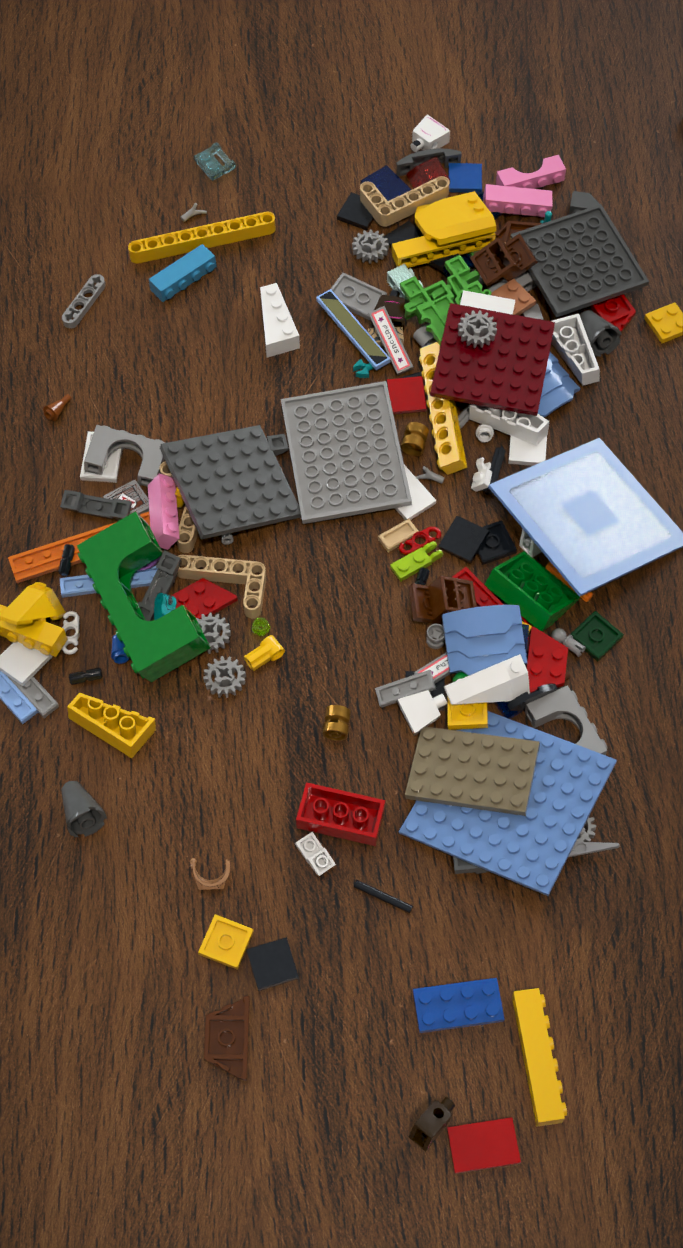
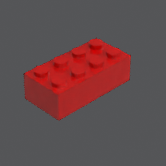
[296,782,385,846]

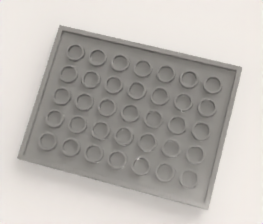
[281,381,412,524]

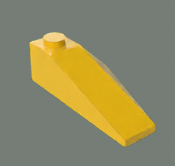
[0,582,66,625]

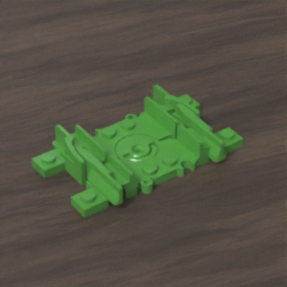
[400,255,491,346]

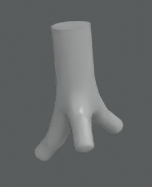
[180,203,207,222]
[416,466,445,484]

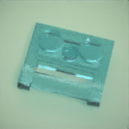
[194,142,236,181]

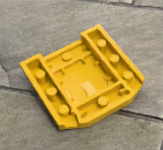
[414,191,496,245]

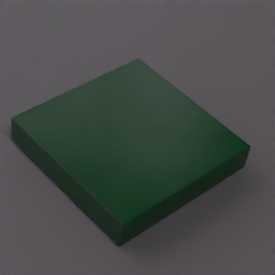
[570,611,624,662]

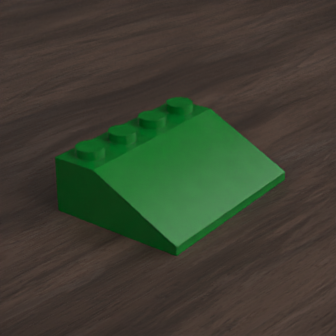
[485,551,580,631]

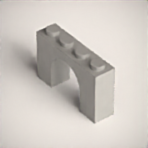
[84,425,165,487]
[524,685,608,755]

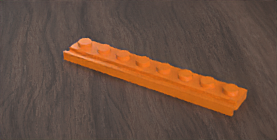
[8,512,150,583]

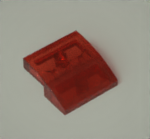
[406,157,450,189]

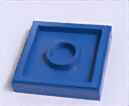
[448,163,482,193]

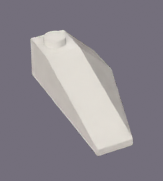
[444,655,530,705]

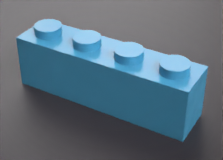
[149,244,216,302]

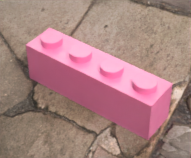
[483,184,552,217]
[148,473,180,550]

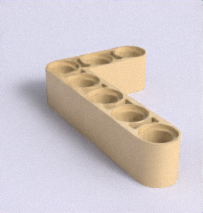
[360,176,450,227]
[159,461,198,553]
[177,555,266,619]

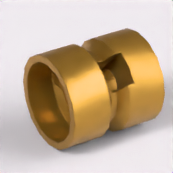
[401,422,429,456]
[322,705,351,741]

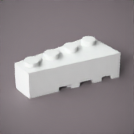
[260,283,300,358]
[551,314,600,386]
[469,404,549,446]

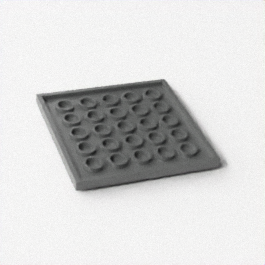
[510,204,649,318]
[160,425,301,539]

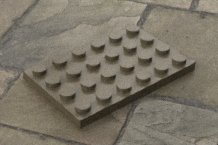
[405,727,540,816]

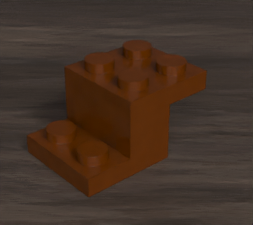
[470,233,538,287]
[409,575,477,625]

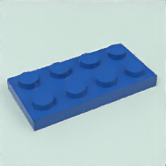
[413,978,505,1033]

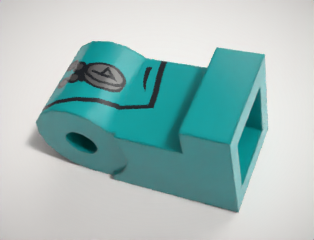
[154,593,177,620]

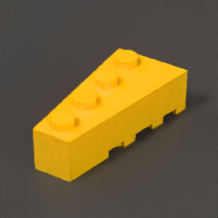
[67,693,156,758]

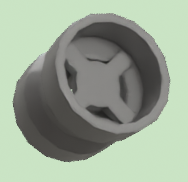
[426,624,445,649]

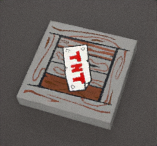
[103,480,149,521]

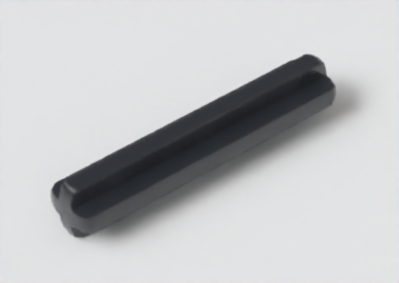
[483,447,506,495]

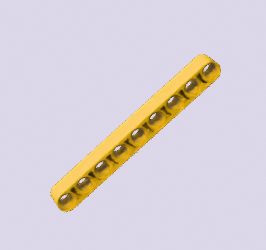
[128,212,276,264]

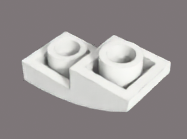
[295,832,336,876]

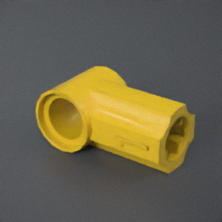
[244,635,285,671]

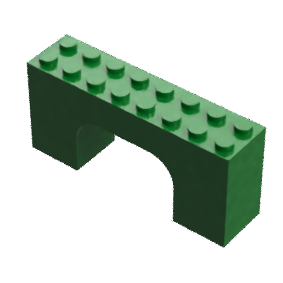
[77,511,211,682]

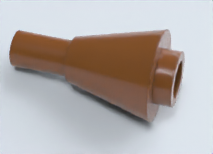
[43,394,72,421]

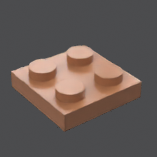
[491,278,536,315]

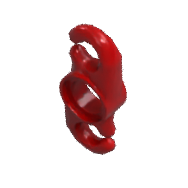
[399,526,441,555]

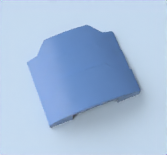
[538,352,580,417]
[442,605,527,676]

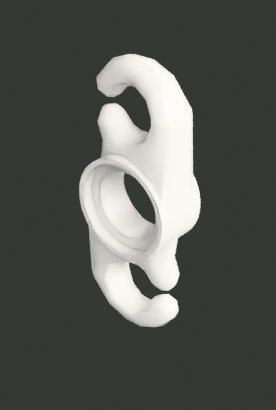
[62,611,80,655]

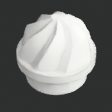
[476,423,494,442]

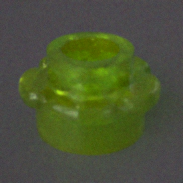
[251,618,270,636]

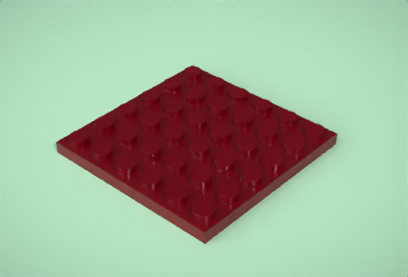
[430,303,555,416]

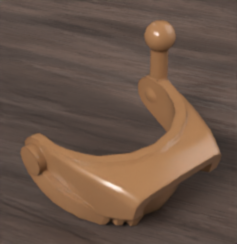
[190,858,230,890]

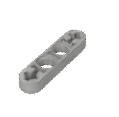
[62,274,106,329]

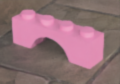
[496,155,566,189]

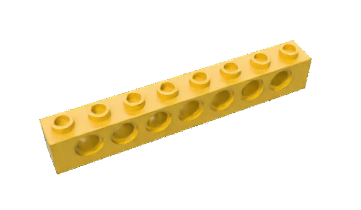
[419,342,467,475]

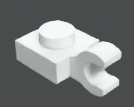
[471,457,492,492]

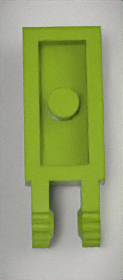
[390,541,444,581]

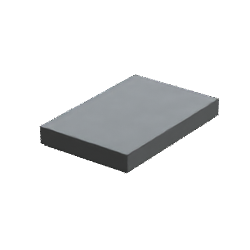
[331,273,387,320]

